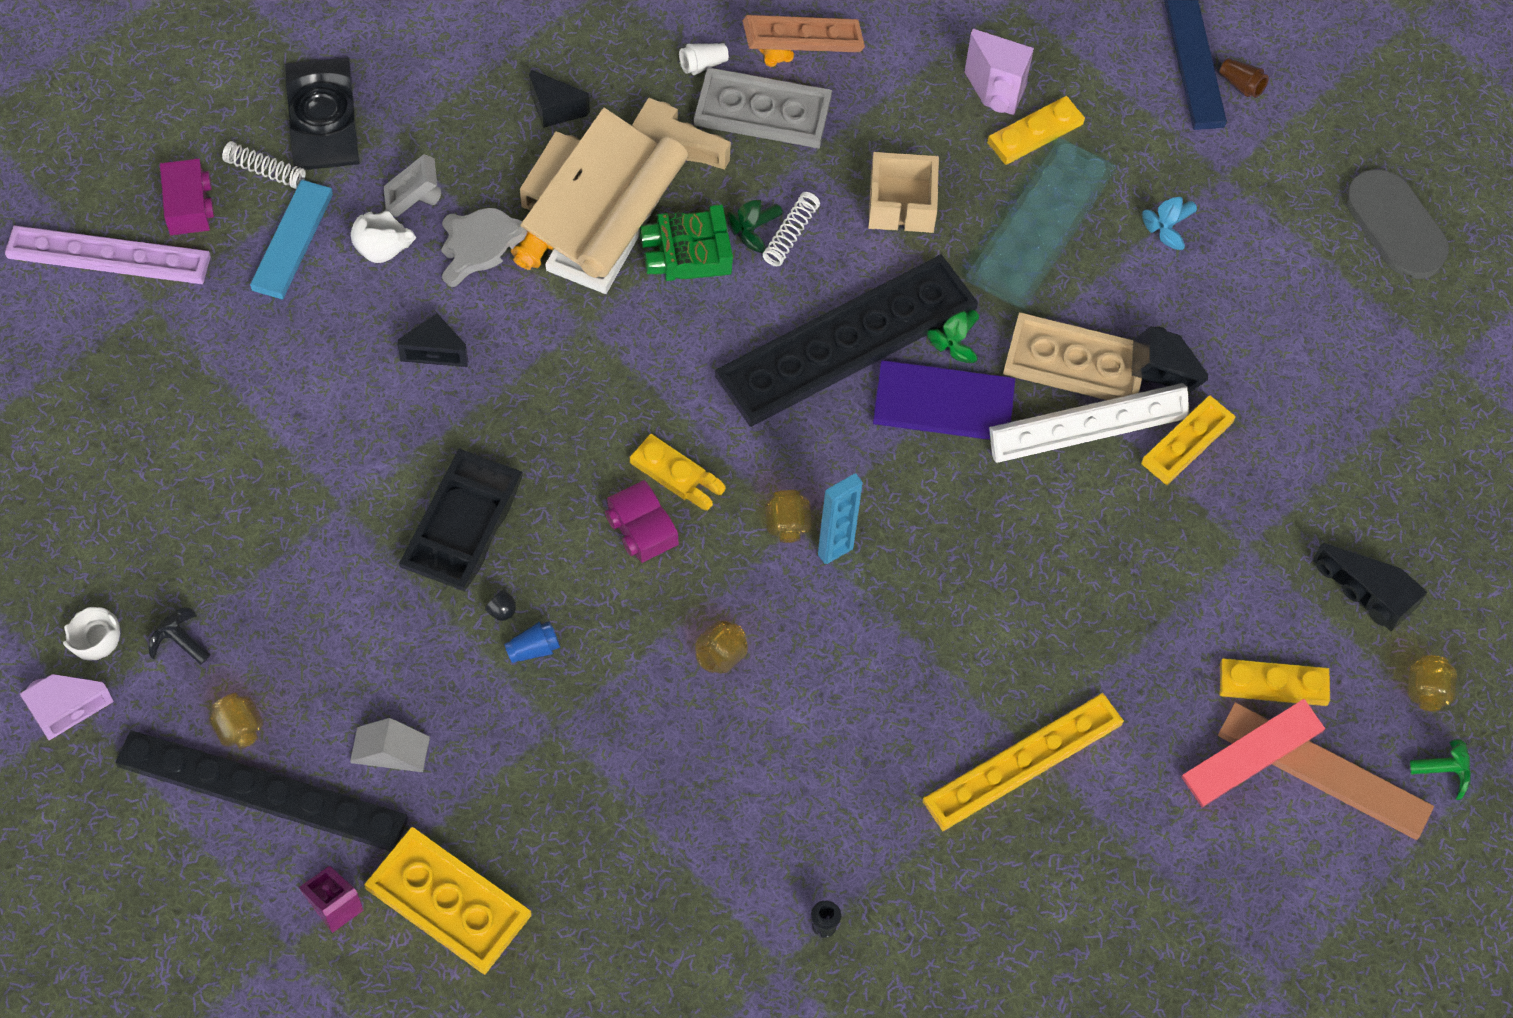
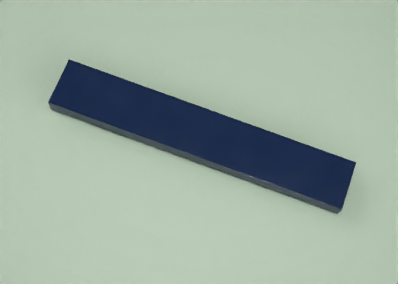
[1164,0,1227,130]

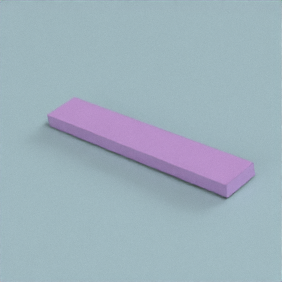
[5,225,211,284]

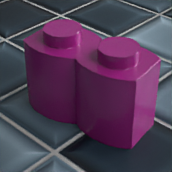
[605,480,679,563]

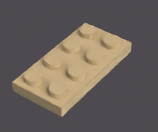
[1003,312,1142,400]

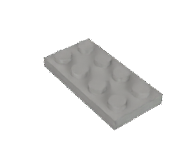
[694,67,832,149]

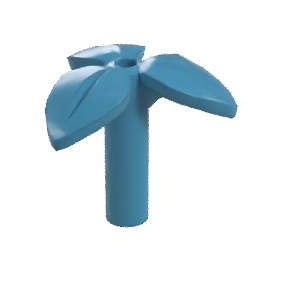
[1142,197,1197,250]

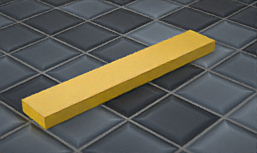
[923,693,1124,831]

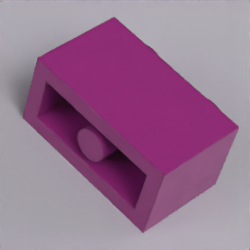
[160,158,215,236]

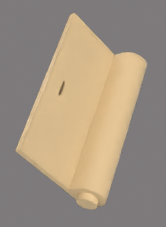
[520,108,688,278]

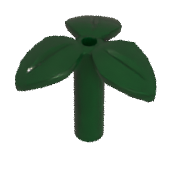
[727,200,782,253]

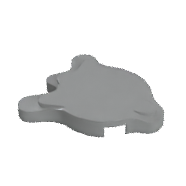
[442,208,527,287]

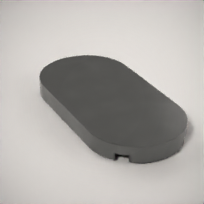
[1347,170,1449,279]

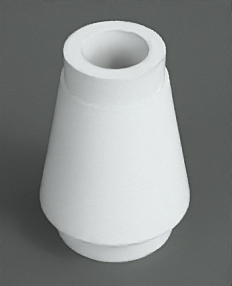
[679,43,729,75]

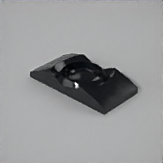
[285,57,360,171]
[399,448,523,592]

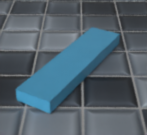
[250,180,333,300]
[818,473,863,564]

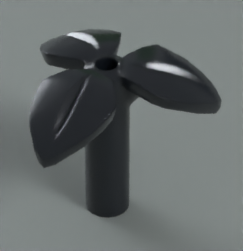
[149,608,211,665]

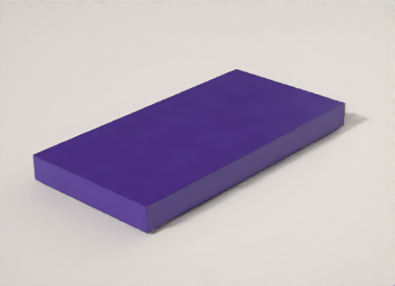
[873,360,1015,440]

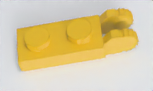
[630,434,726,511]

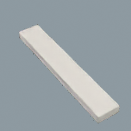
[989,383,1189,463]

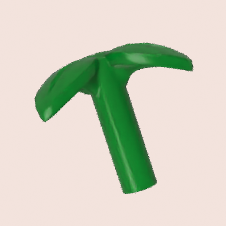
[927,310,979,363]
[1410,739,1471,800]

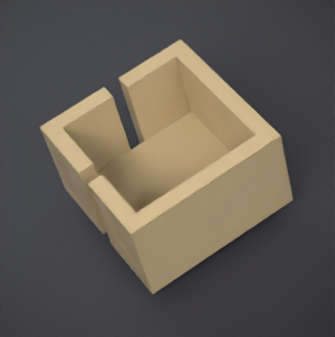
[868,152,939,233]

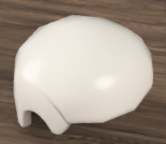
[63,607,120,660]

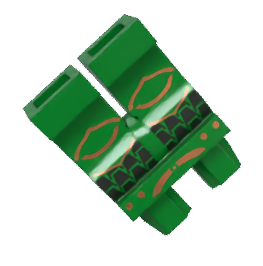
[640,204,733,281]

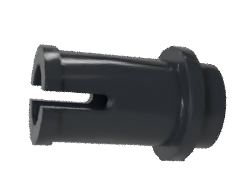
[811,900,841,938]

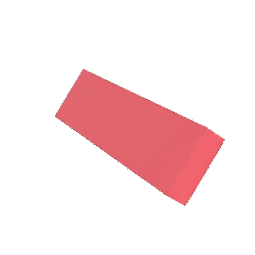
[1182,699,1325,808]

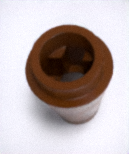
[1219,58,1269,98]

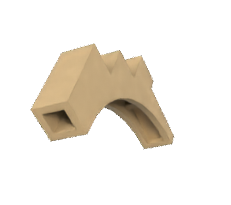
[520,98,731,210]

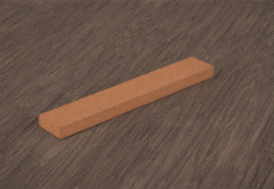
[1218,702,1434,840]

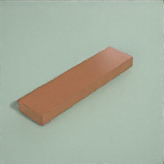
[743,15,865,52]

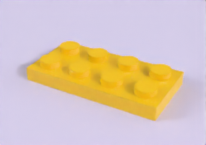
[364,827,532,975]

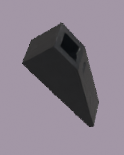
[1313,543,1428,632]

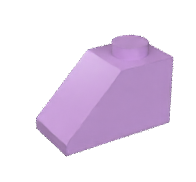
[20,674,114,740]

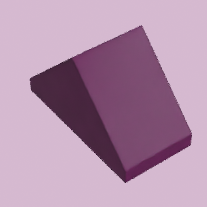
[299,866,364,933]

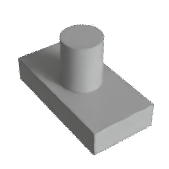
[384,154,441,217]

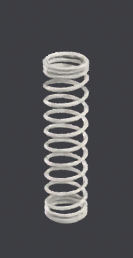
[222,141,306,189]
[763,192,820,266]

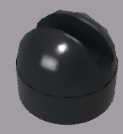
[485,589,516,621]

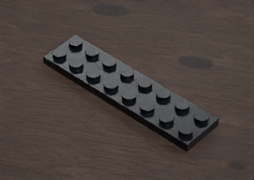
[715,254,978,427]

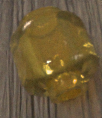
[765,490,812,543]
[695,620,748,674]
[1407,655,1457,712]
[208,692,264,750]

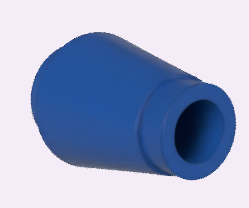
[504,621,561,663]

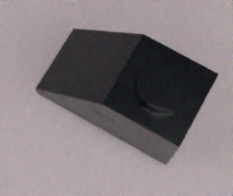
[1132,326,1208,392]

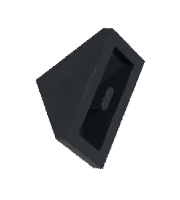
[529,70,590,128]
[397,313,469,367]

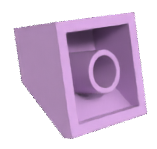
[965,29,1034,115]

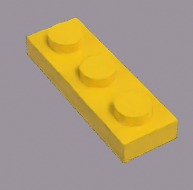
[987,96,1085,165]
[1141,395,1236,485]
[1220,658,1330,706]

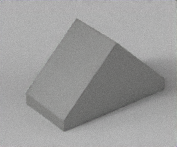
[350,718,430,772]

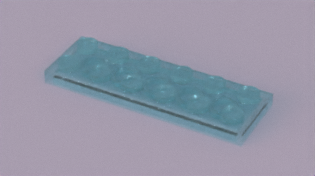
[966,138,1116,311]

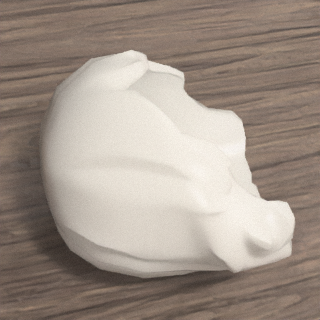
[351,210,416,263]

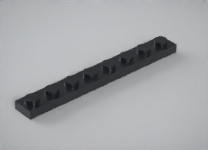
[115,730,408,851]

